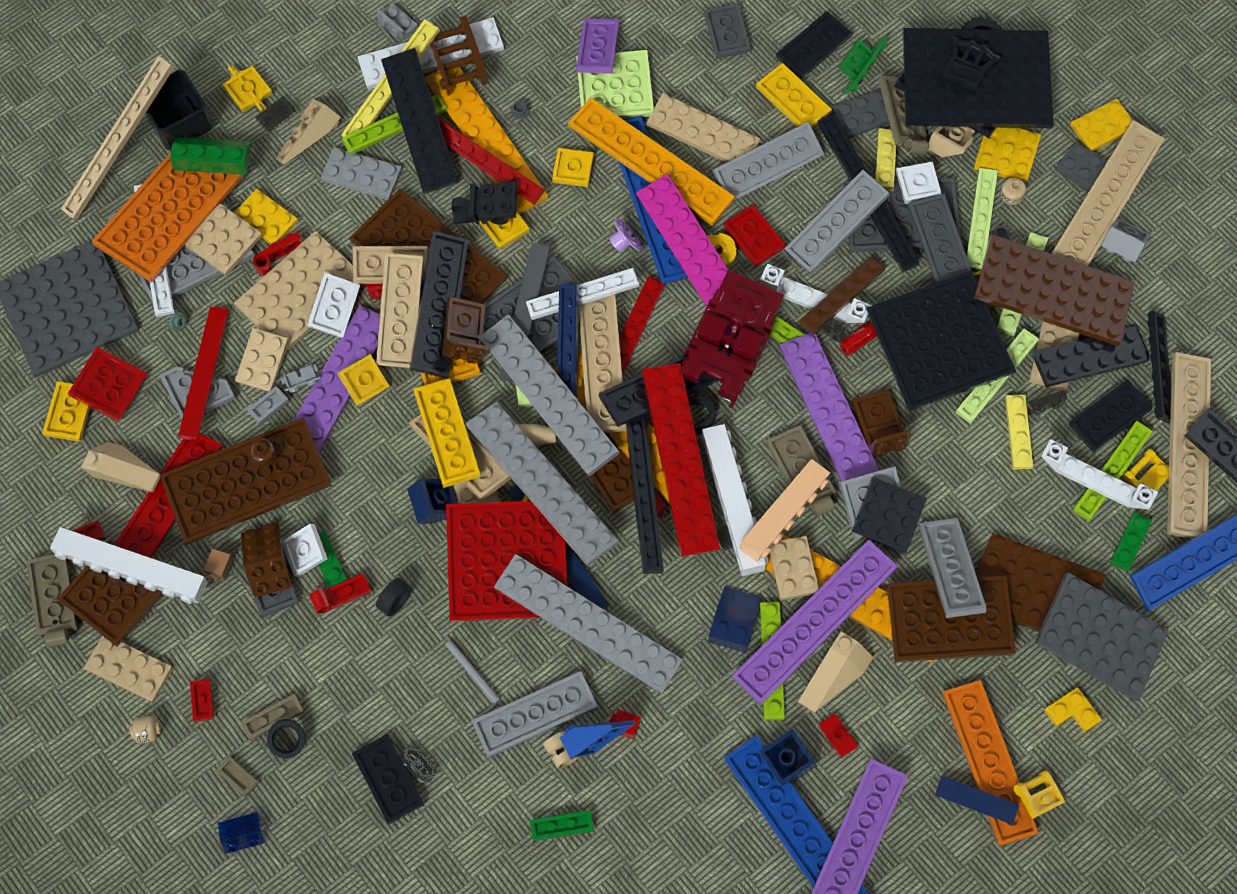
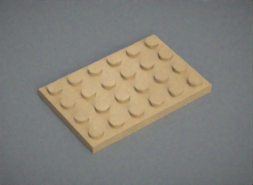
[234,231,362,353]

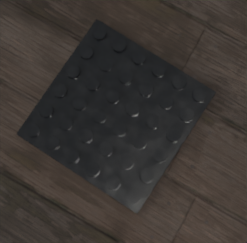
[866,270,1016,411]

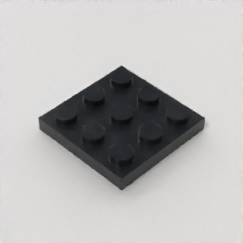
[851,477,927,553]

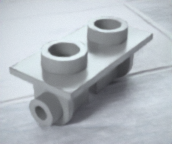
[280,364,321,392]

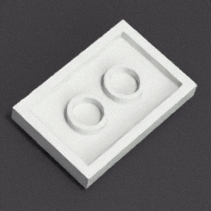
[307,273,360,338]

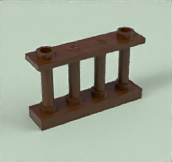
[430,16,489,96]

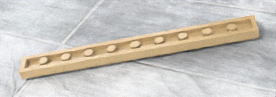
[61,56,174,220]

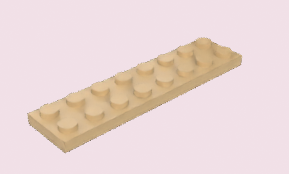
[579,294,627,433]

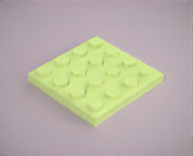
[576,50,654,119]

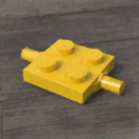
[222,65,273,113]

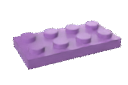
[576,18,619,74]

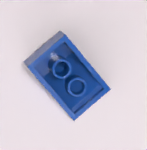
[560,720,635,759]

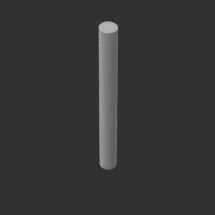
[445,640,501,705]

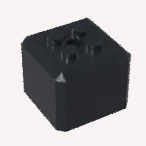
[144,70,214,150]

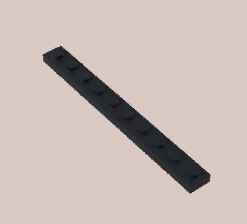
[817,114,920,273]
[626,415,664,574]

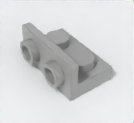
[377,4,418,41]

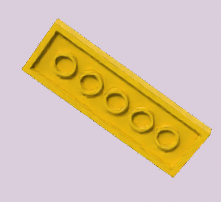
[413,378,481,488]

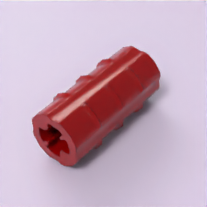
[839,322,877,357]

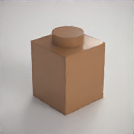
[204,549,234,582]

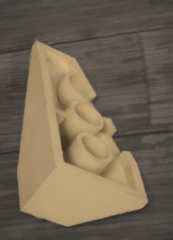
[276,99,341,164]
[928,126,974,157]
[81,442,161,492]
[798,631,874,713]

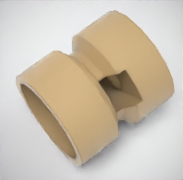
[543,731,579,769]

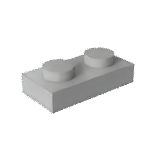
[247,386,289,425]

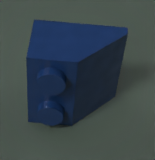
[407,478,458,524]
[759,729,817,786]

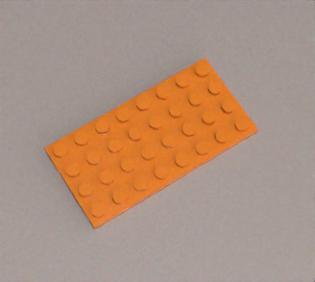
[92,136,244,283]

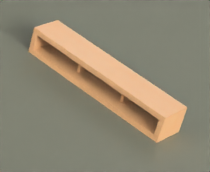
[739,459,830,562]

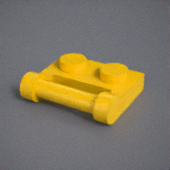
[1122,449,1169,491]
[1014,770,1065,819]

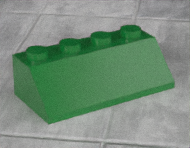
[170,137,251,175]

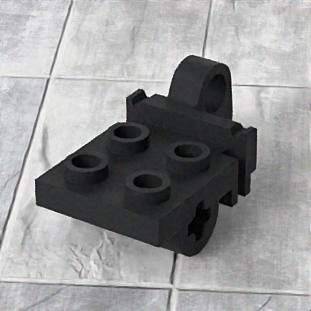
[451,182,518,225]

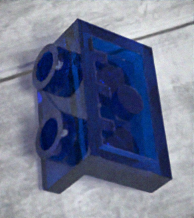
[218,812,265,853]

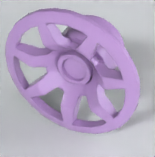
[610,218,642,252]

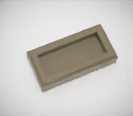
[216,756,260,798]

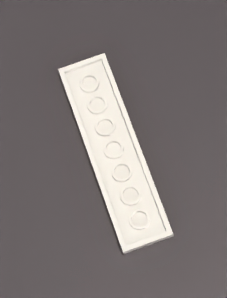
[358,18,504,90]

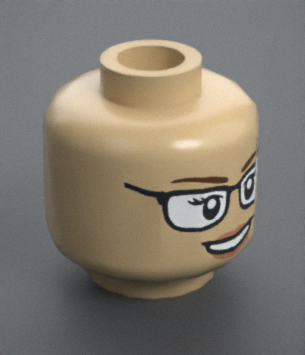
[1000,178,1026,205]
[130,716,161,744]

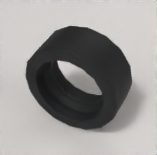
[688,395,715,433]
[376,578,412,616]
[267,719,305,759]

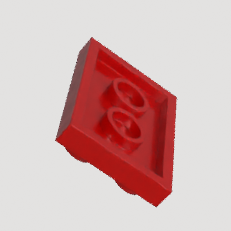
[723,205,786,267]

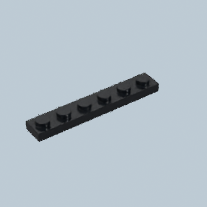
[1147,311,1171,423]

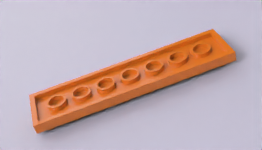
[942,680,1039,847]

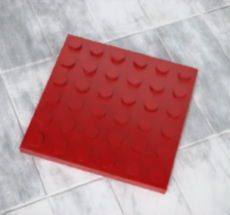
[446,501,567,622]

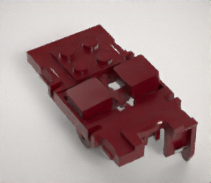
[680,270,784,408]

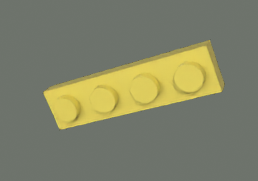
[875,128,896,191]
[1005,395,1033,470]

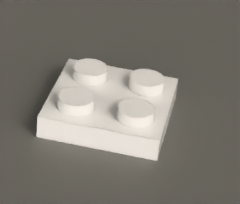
[896,162,941,204]
[282,524,328,577]

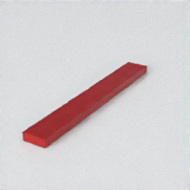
[438,118,545,205]
[178,306,229,441]

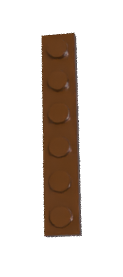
[799,256,886,335]

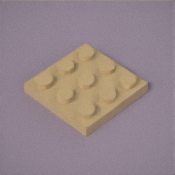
[184,204,262,276]

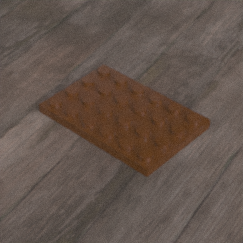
[976,533,1105,632]
[886,576,1016,663]

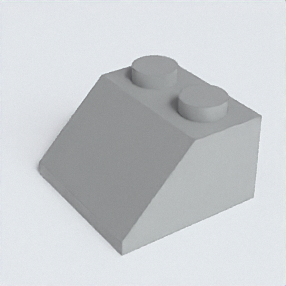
[1101,218,1151,262]

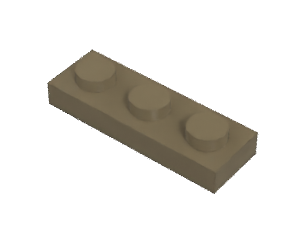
[241,694,305,741]

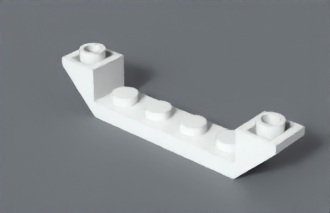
[760,264,872,323]
[1041,439,1158,509]

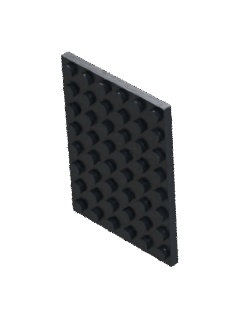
[903,28,1054,129]

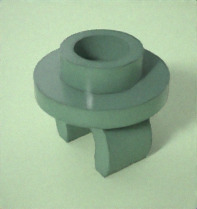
[165,312,186,331]

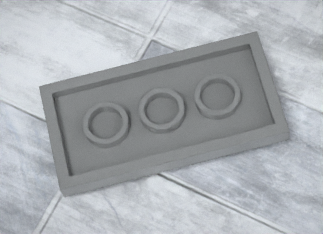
[321,147,402,200]

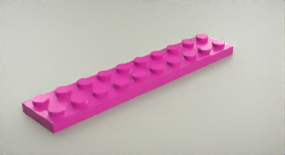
[636,174,740,339]

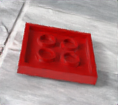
[68,347,147,422]

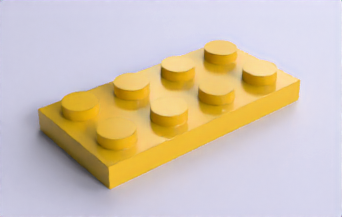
[756,63,832,128]

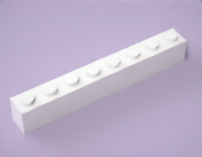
[701,424,768,576]
[50,527,208,604]

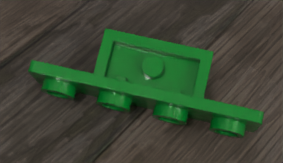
[838,35,889,94]

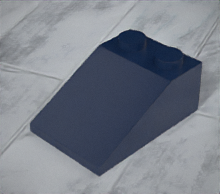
[708,587,762,653]

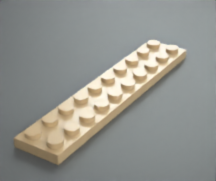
[1051,120,1165,266]
[1167,352,1211,539]

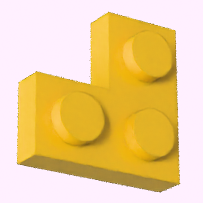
[1044,687,1102,733]

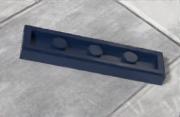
[935,776,1020,825]

